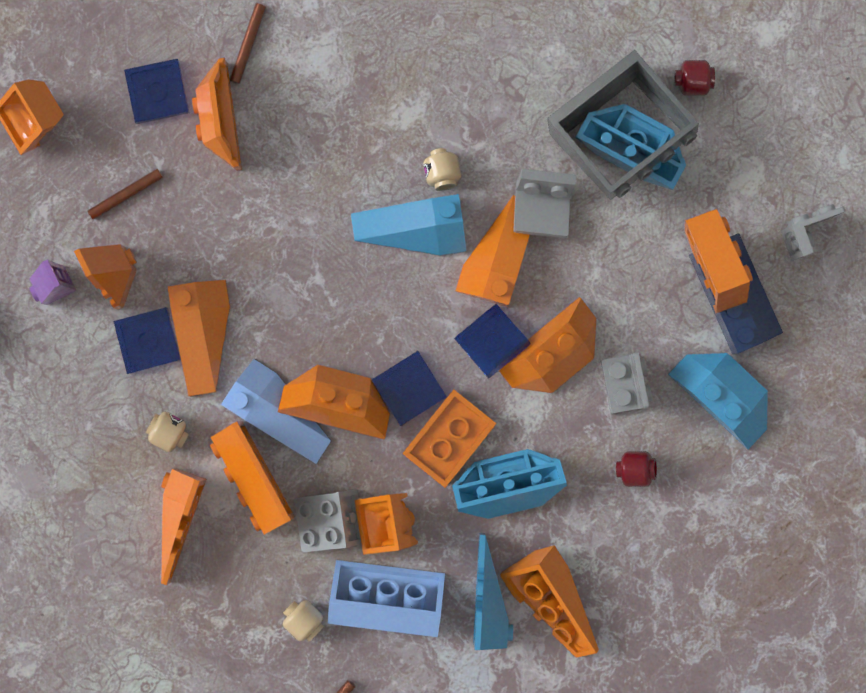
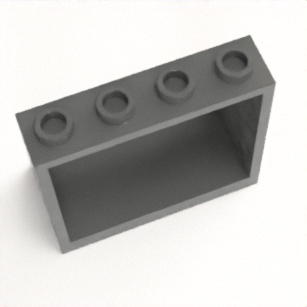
[547,49,699,200]

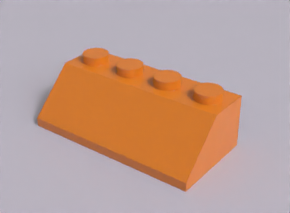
[210,421,295,534]

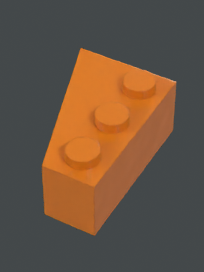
[685,209,753,313]

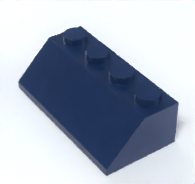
[689,233,783,355]

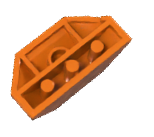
[192,58,242,171]
[495,297,597,393]
[278,365,390,439]

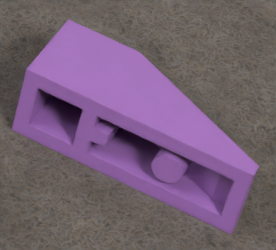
[29,259,77,305]

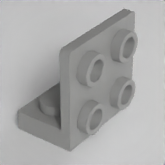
[513,169,576,238]
[781,204,845,261]
[600,352,652,414]
[294,489,361,552]

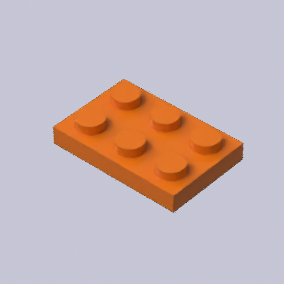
[402,389,497,488]

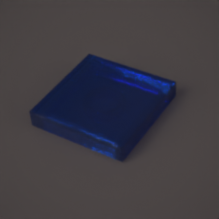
[124,59,190,124]
[454,304,531,379]
[113,307,181,374]
[372,351,447,426]

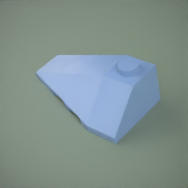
[221,359,331,464]

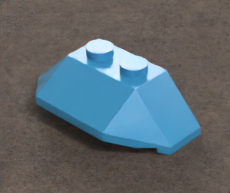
[575,104,686,190]
[668,353,768,450]
[452,449,567,519]

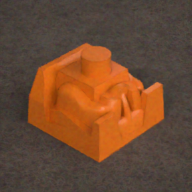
[0,79,64,155]
[354,493,418,555]

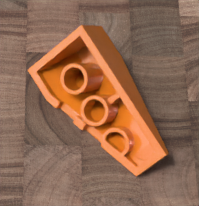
[455,195,530,307]
[74,244,137,310]
[168,280,230,396]
[161,468,207,585]
[500,545,599,658]

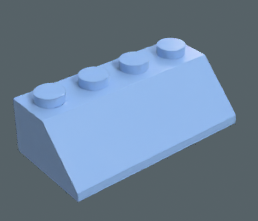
[328,560,445,637]

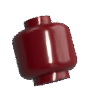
[674,60,715,96]
[616,451,657,487]

